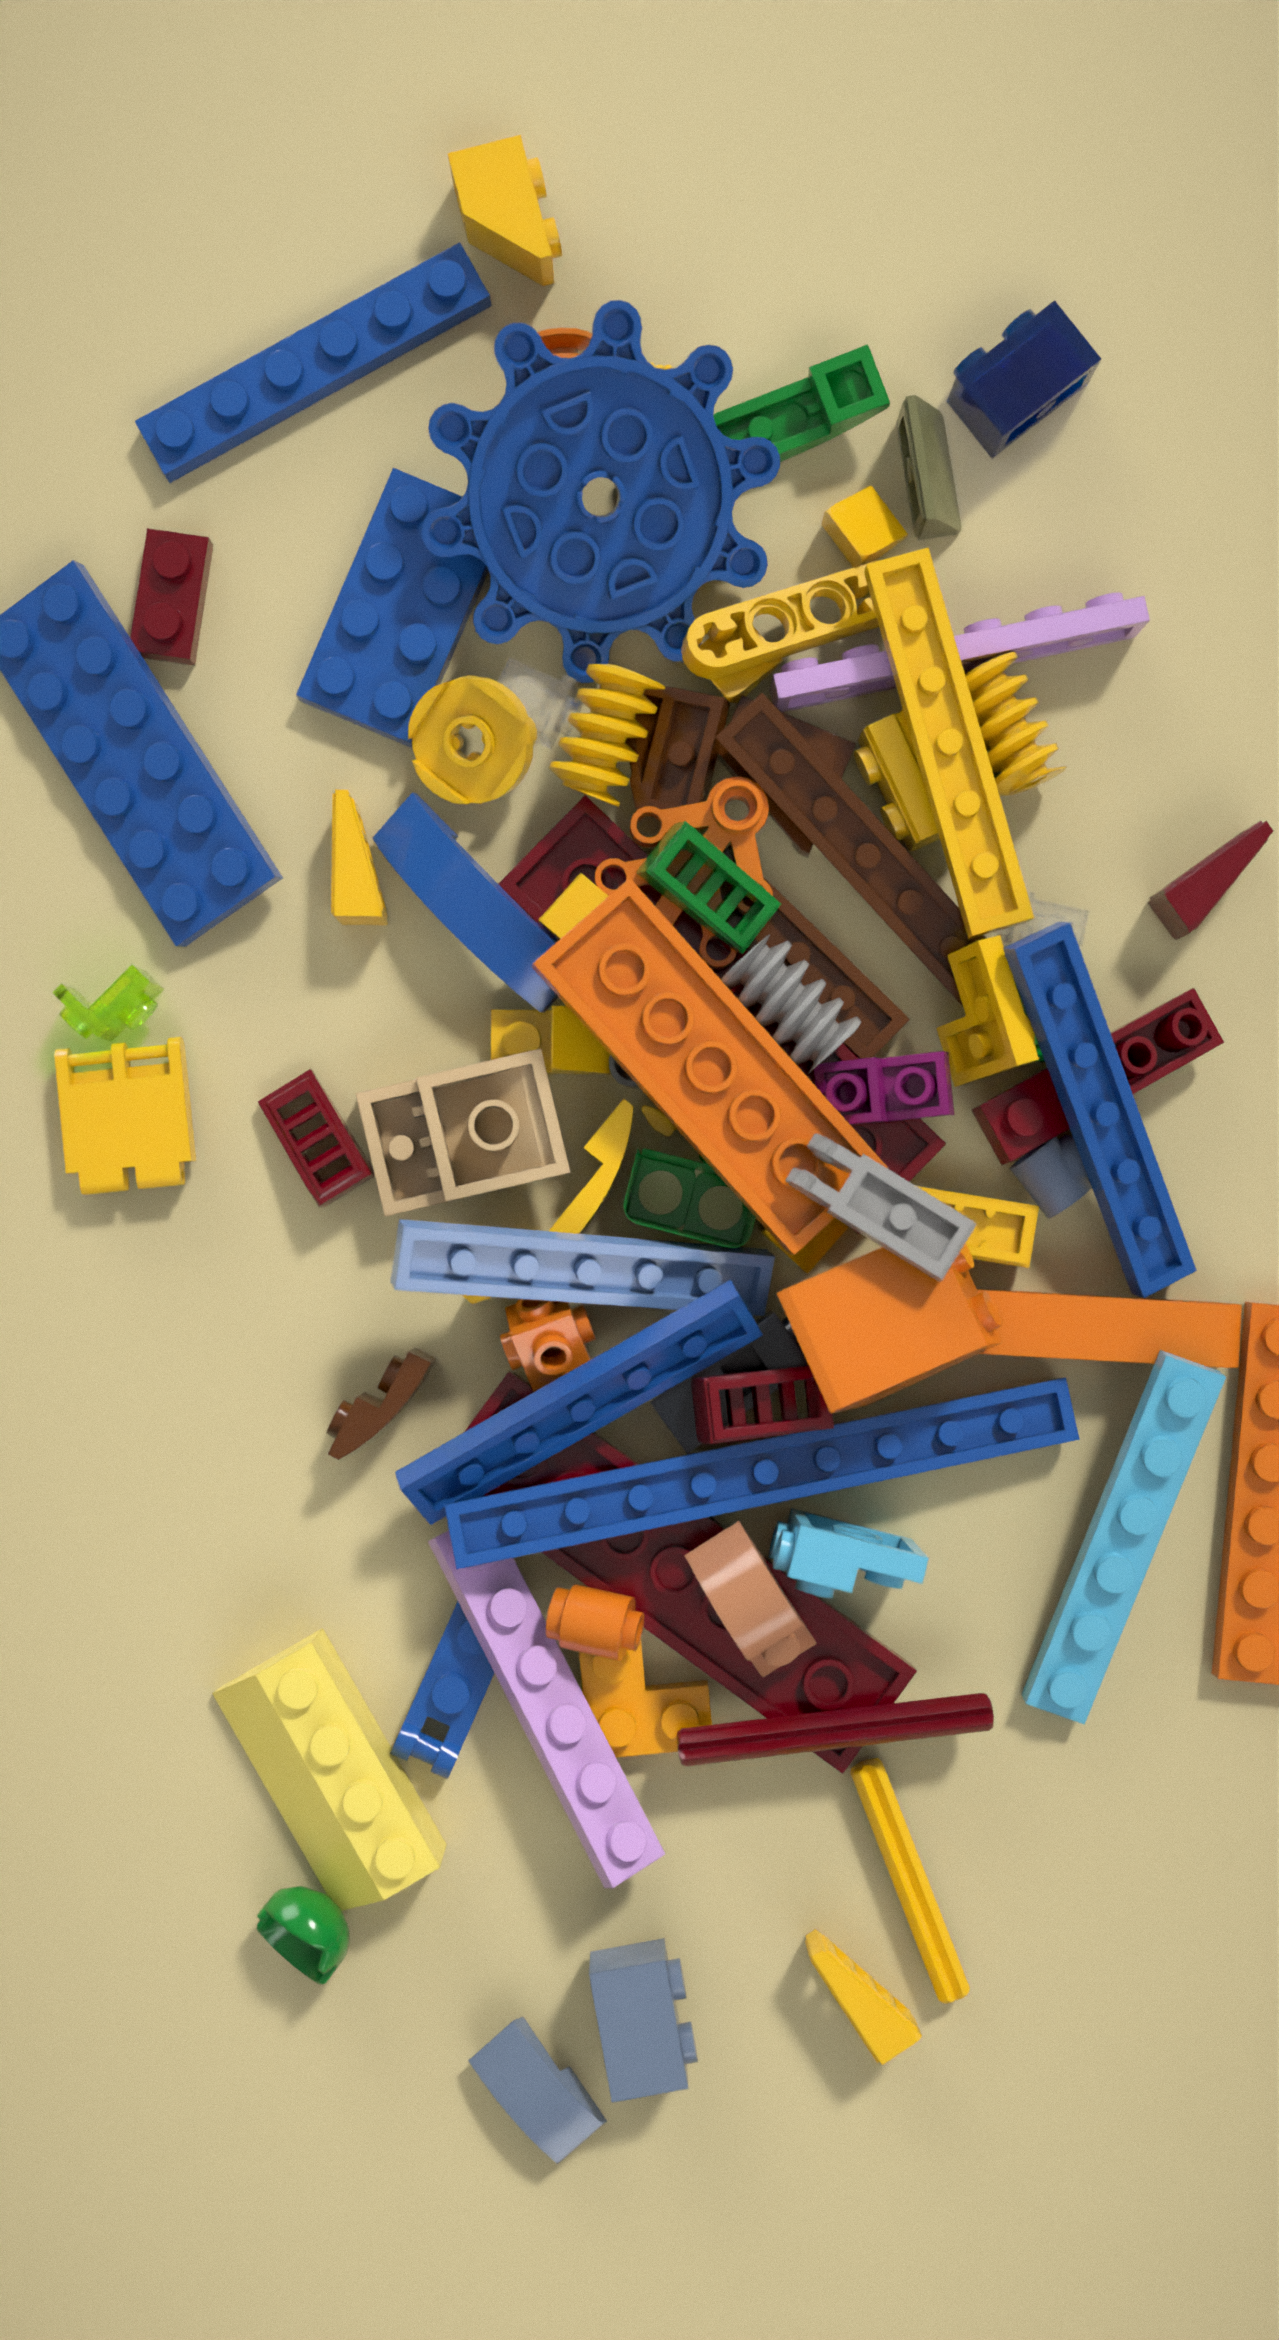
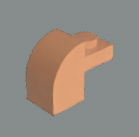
[685,1521,817,1677]

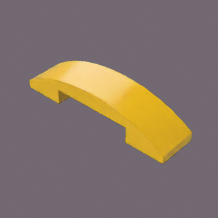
[463,1099,634,1304]

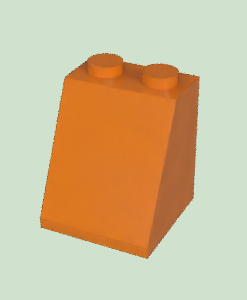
[777,1243,1002,1413]

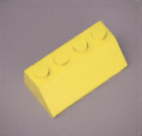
[212,1628,447,1911]

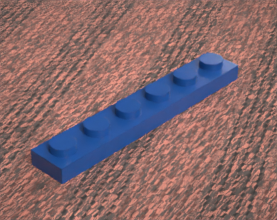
[135,242,492,483]
[1003,922,1197,1298]
[395,1280,763,1525]

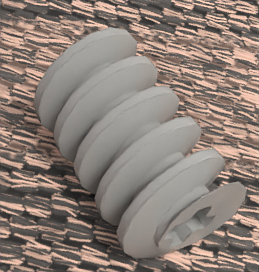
[721,934,861,1074]

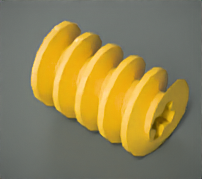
[965,651,1067,796]
[549,664,665,807]

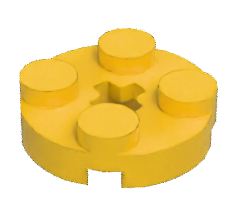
[408,675,537,804]

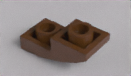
[326,1348,437,1460]

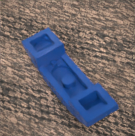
[372,792,559,1013]

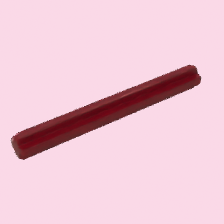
[676,1693,994,1767]

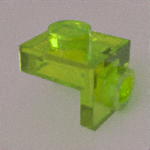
[52,964,164,1042]

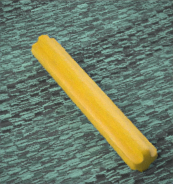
[850,1758,970,2004]

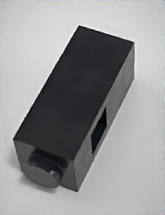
[650,1310,809,1454]

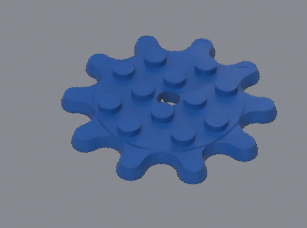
[421,300,780,683]

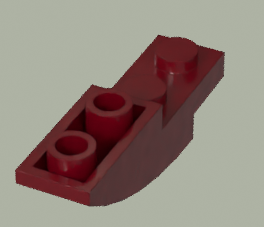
[971,988,1224,1165]

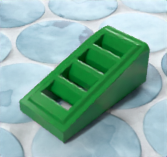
[636,821,781,954]

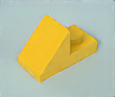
[491,1005,611,1075]

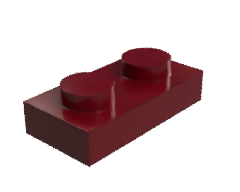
[130,528,214,666]

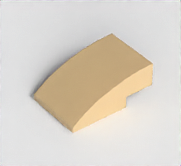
[355,1048,571,1216]

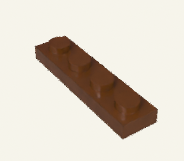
[720,844,910,1059]

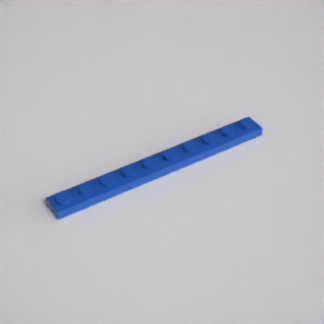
[444,1377,1080,1570]

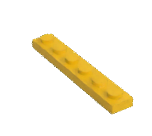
[864,547,1034,939]

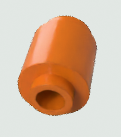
[545,1584,644,1661]

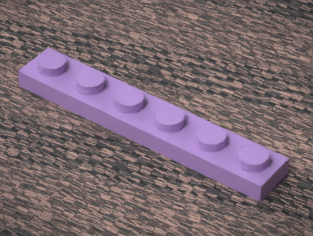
[769,593,1150,712]
[428,1530,665,1888]

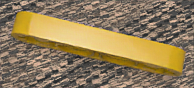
[681,560,880,679]

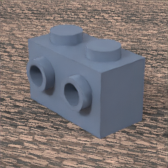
[589,1938,698,2103]

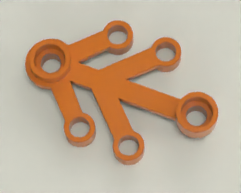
[594,777,773,970]

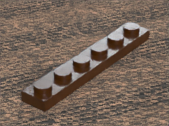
[716,692,986,1006]

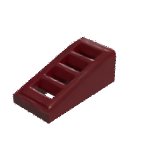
[1148,821,1274,940]
[258,1069,375,1207]
[691,1365,834,1444]

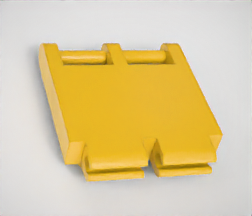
[54,1037,196,1195]

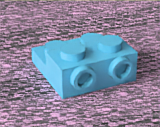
[769,1508,929,1598]

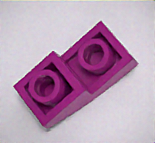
[814,1051,955,1125]

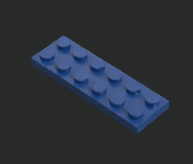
[0,560,283,947]

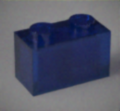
[947,300,1101,459]

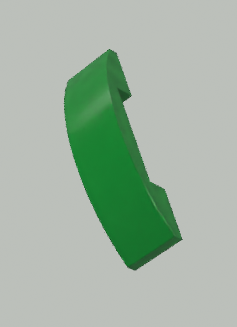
[713,344,890,462]

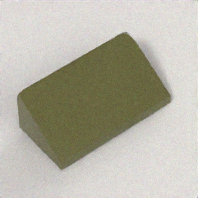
[896,395,961,540]

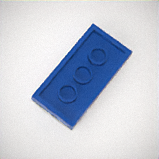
[296,468,489,748]

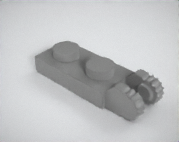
[786,1133,977,1282]

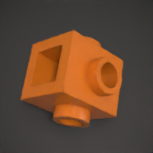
[500,1299,596,1392]

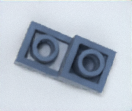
[468,2017,607,2164]

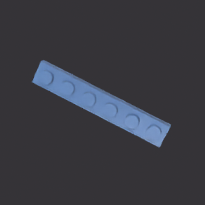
[390,1219,775,1316]

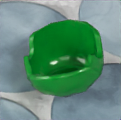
[256,1886,350,1984]

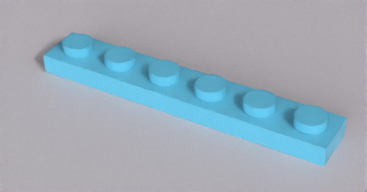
[1021,1350,1226,1724]

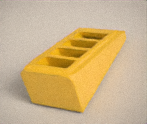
[331,789,388,925]
[805,1929,922,2065]

